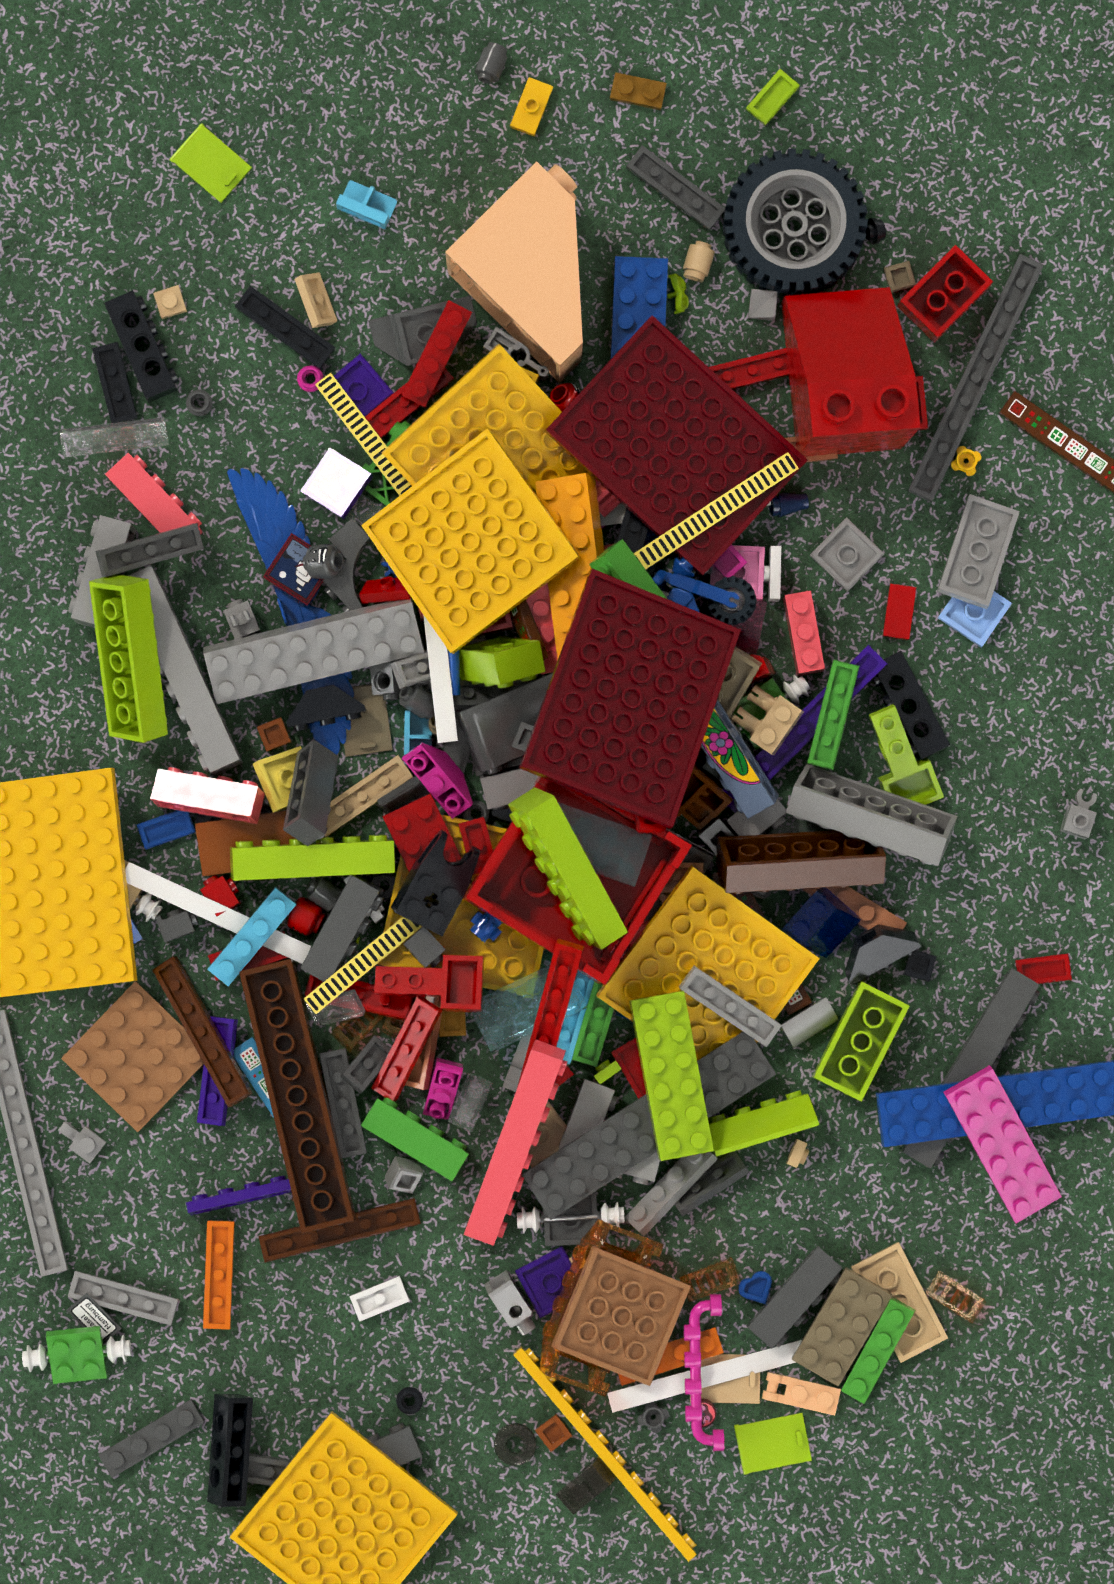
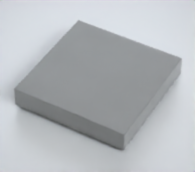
[809,517,884,592]

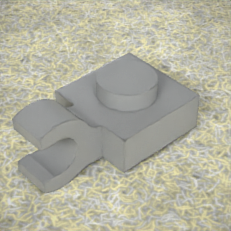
[58,1121,106,1164]

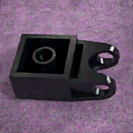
[391,830,480,936]

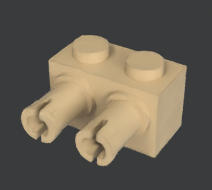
[731,685,804,755]

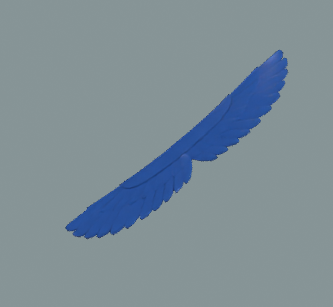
[227,468,355,755]

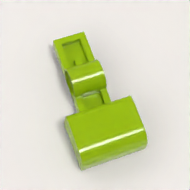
[869,704,944,805]

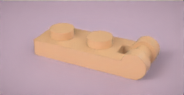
[762,1372,841,1416]

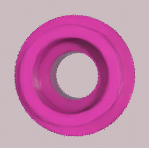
[297,366,324,392]

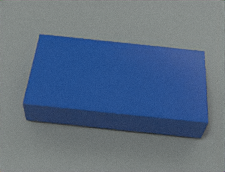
[137,810,196,850]

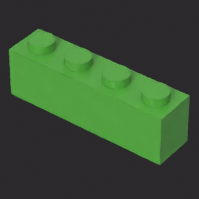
[589,539,667,599]
[361,1097,469,1181]

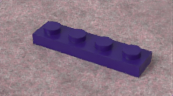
[197,1016,238,1126]
[186,1176,292,1216]

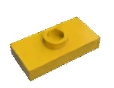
[510,77,553,137]

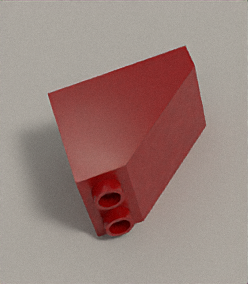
[781,287,921,457]

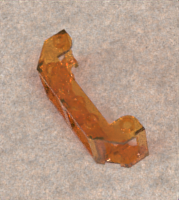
[540,1219,664,1397]

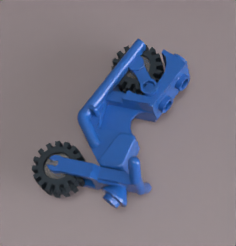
[653,557,757,626]

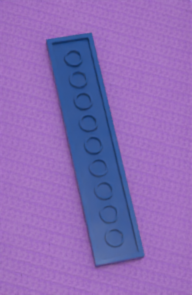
[876,1060,1114,1147]

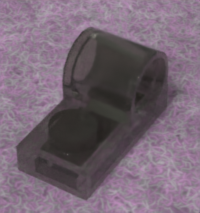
[556,1456,616,1515]

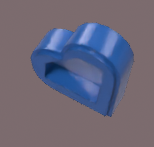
[738,1271,772,1304]

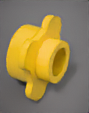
[951,446,981,476]

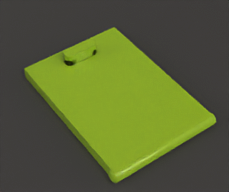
[169,123,252,203]
[734,1413,812,1475]

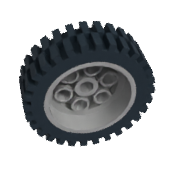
[723,148,868,296]

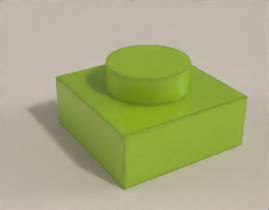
[594,1059,621,1084]

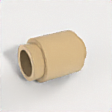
[683,241,715,282]

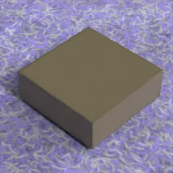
[883,261,916,294]

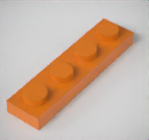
[203,1220,235,1329]
[618,1327,724,1386]

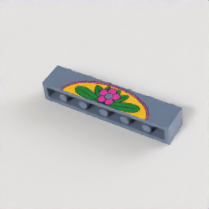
[701,699,779,819]

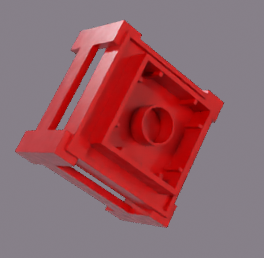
[463,776,692,985]

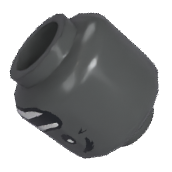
[303,544,344,579]

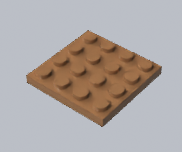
[61,981,204,1132]
[551,1246,691,1386]

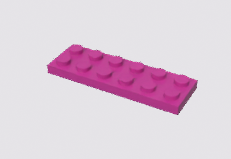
[943,1065,1062,1223]

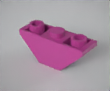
[402,742,473,819]
[423,1058,463,1120]

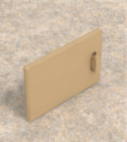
[690,1354,760,1404]

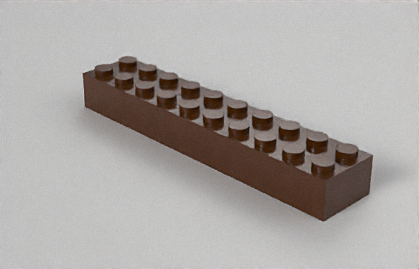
[239,959,357,1234]

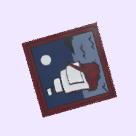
[263,533,324,607]

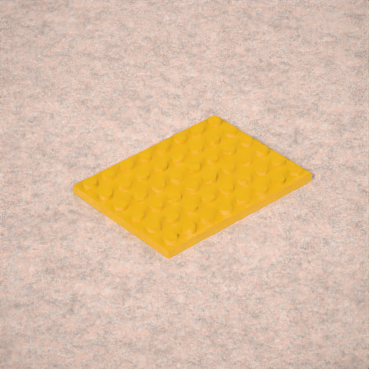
[0,768,137,997]

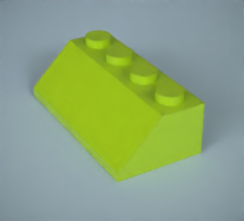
[709,1090,819,1157]

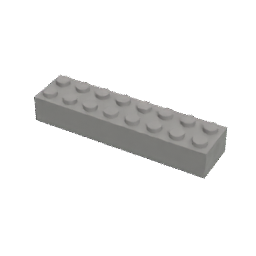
[128,565,243,776]
[203,599,424,704]

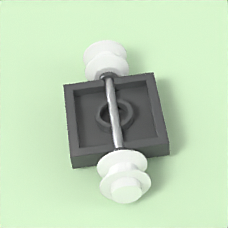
[517,1191,624,1246]

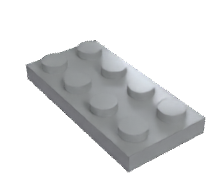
[937,494,1020,609]

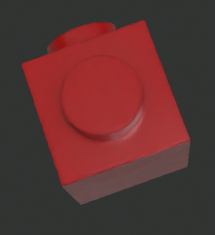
[200,875,241,917]

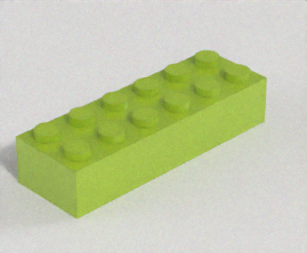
[89,574,168,743]
[508,787,628,950]
[230,835,395,881]
[629,991,714,1161]

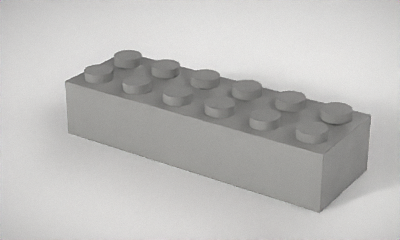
[786,764,958,866]

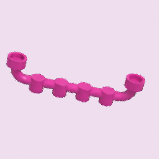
[684,1294,724,1451]

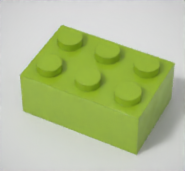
[459,636,546,688]

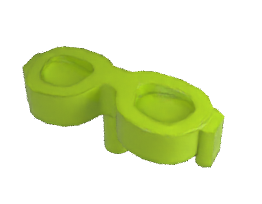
[667,274,689,314]

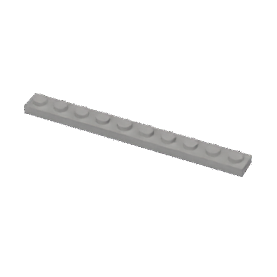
[0,1010,69,1277]

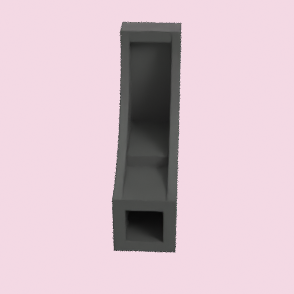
[323,519,371,612]

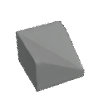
[748,289,778,321]
[385,1156,423,1194]

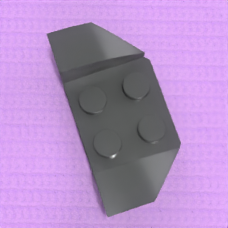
[368,296,477,366]

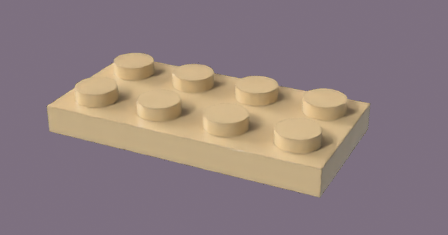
[851,1242,948,1363]

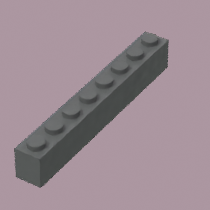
[901,968,1040,1169]

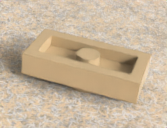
[295,272,337,328]

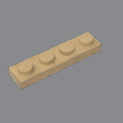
[325,755,413,837]

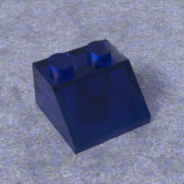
[782,887,861,958]

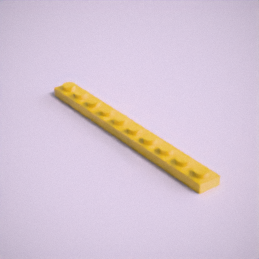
[513,1346,697,1562]

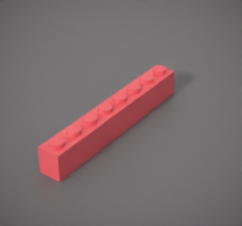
[464,1039,568,1246]

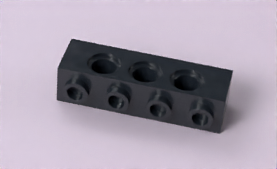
[104,290,179,403]
[872,651,950,760]
[207,1394,253,1507]

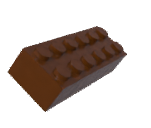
[716,830,886,894]

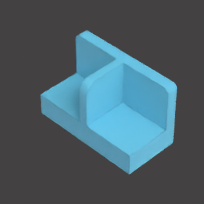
[336,180,397,229]
[404,710,432,765]

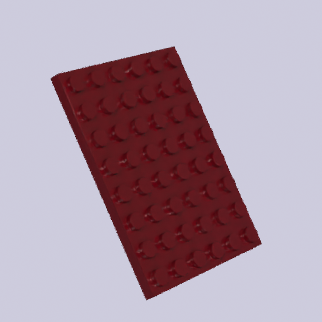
[544,315,808,577]
[519,569,741,829]

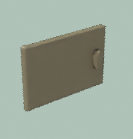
[344,684,393,757]

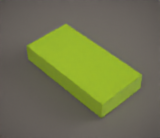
[746,69,800,126]

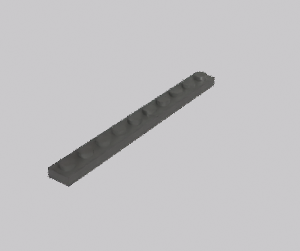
[908,254,1044,502]

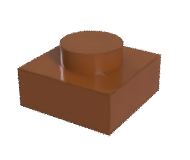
[257,717,291,752]
[535,1414,572,1452]

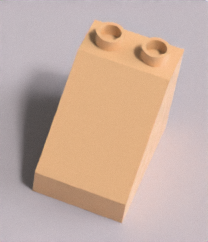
[445,162,583,383]

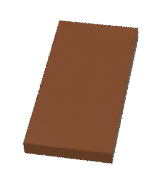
[195,810,296,876]

